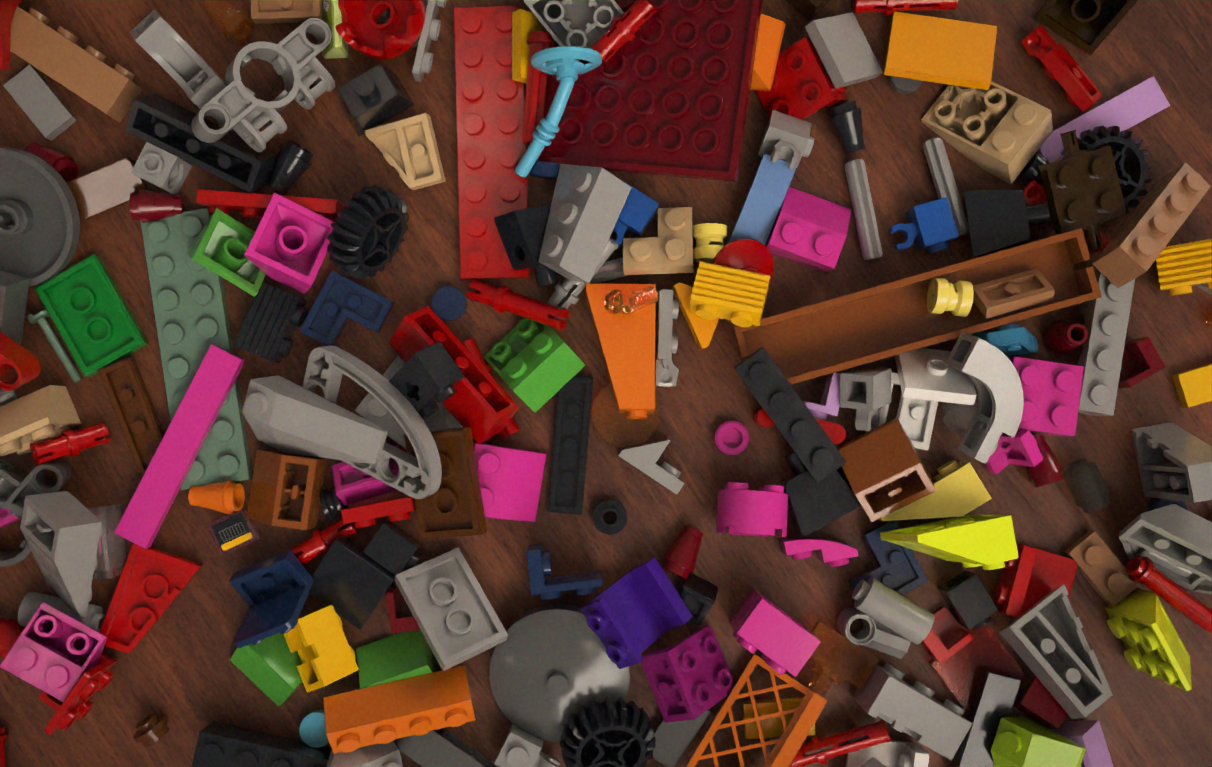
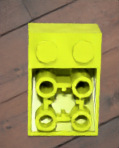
[1105,589,1192,692]

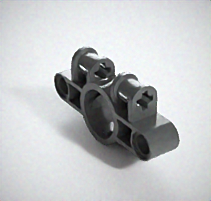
[0,458,71,567]

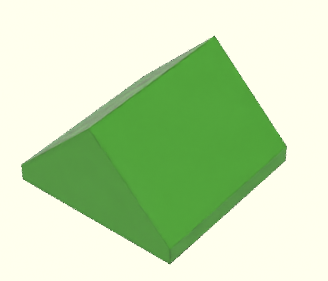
[187,208,266,297]
[356,630,438,689]
[229,633,303,707]

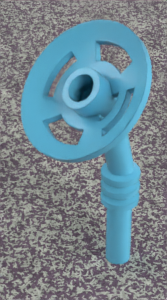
[514,46,602,178]

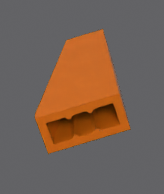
[586,283,656,419]

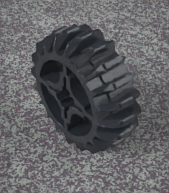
[1060,126,1154,213]
[327,185,409,280]
[560,697,656,767]

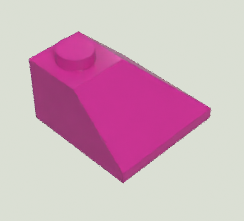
[244,193,333,294]

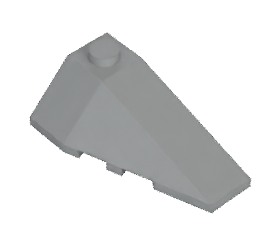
[242,375,388,464]

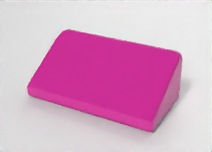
[331,445,409,505]

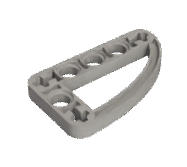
[302,345,442,499]

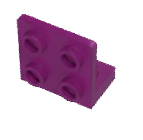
[640,625,735,723]

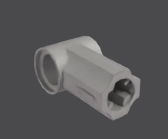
[837,607,911,659]

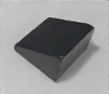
[678,573,718,625]

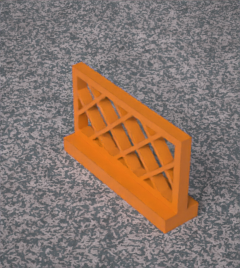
[686,654,828,767]

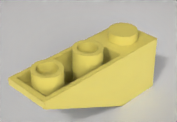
[878,459,992,521]

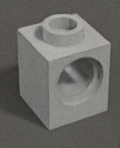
[131,142,192,195]

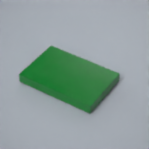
[34,254,149,378]

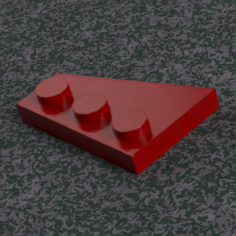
[99,543,203,654]

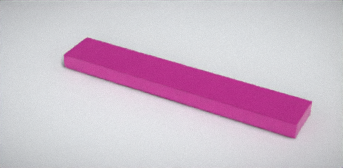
[114,344,246,549]

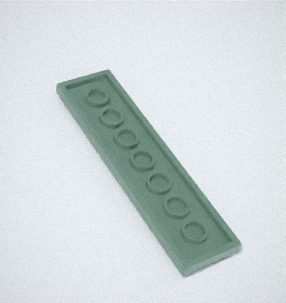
[140,208,253,490]

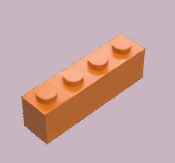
[323,665,475,754]

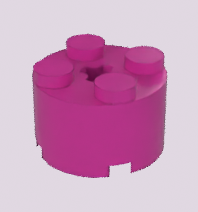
[716,482,789,537]

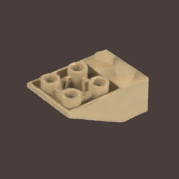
[921,81,1053,184]

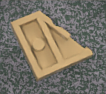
[365,113,446,190]

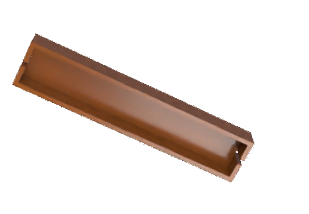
[732,228,1102,395]

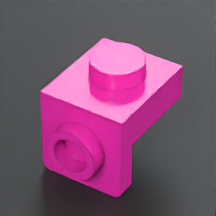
[986,429,1044,474]

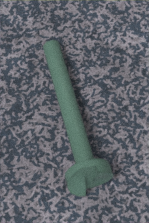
[27,309,82,383]

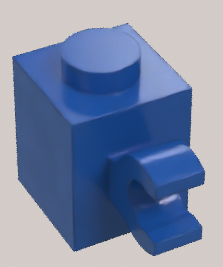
[612,182,659,250]
[888,197,959,254]

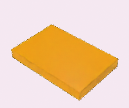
[884,11,997,90]

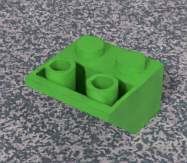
[484,318,586,413]

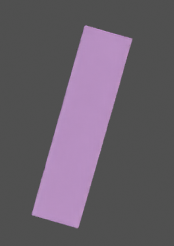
[1036,76,1170,163]

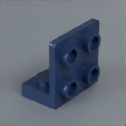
[526,543,603,599]

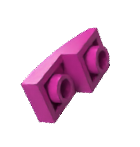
[779,536,858,567]

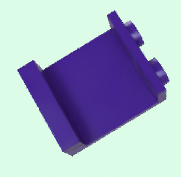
[581,557,693,669]

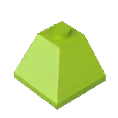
[991,716,1086,767]

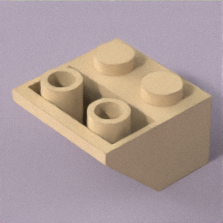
[0,385,81,456]

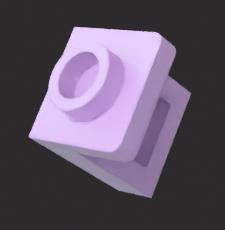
[803,372,840,421]

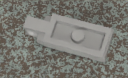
[655,289,679,387]

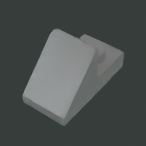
[618,439,685,495]

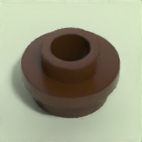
[133,714,169,747]

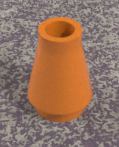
[188,480,245,514]

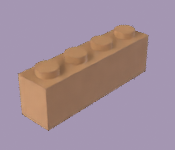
[10,6,143,123]
[1092,162,1211,288]

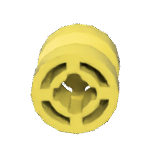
[693,223,727,263]
[926,278,974,317]

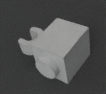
[758,110,815,170]
[840,365,891,431]
[494,723,560,767]

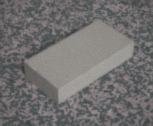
[3,64,78,141]

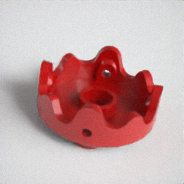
[336,0,426,60]

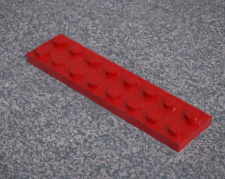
[454,6,530,281]

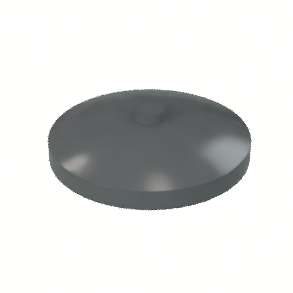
[0,147,80,287]
[489,604,630,742]

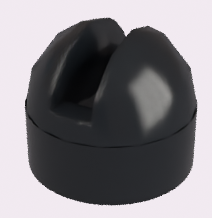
[1020,152,1050,183]

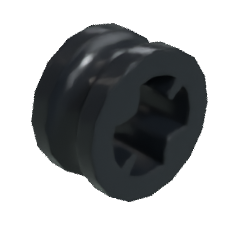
[320,486,347,520]

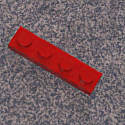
[196,189,344,221]

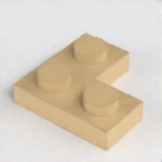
[623,207,694,275]

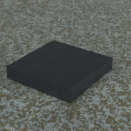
[309,535,395,629]

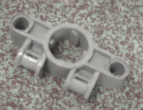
[191,18,335,152]

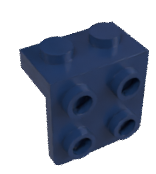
[229,550,314,648]

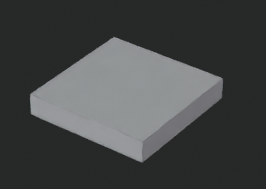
[805,12,883,89]

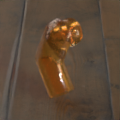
[604,286,658,314]

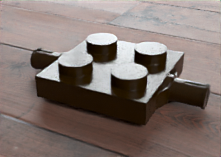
[1039,130,1127,251]

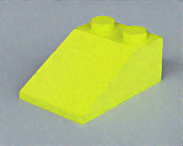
[880,514,1019,570]

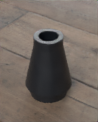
[828,101,865,155]
[268,140,313,194]

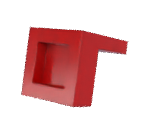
[921,606,974,664]

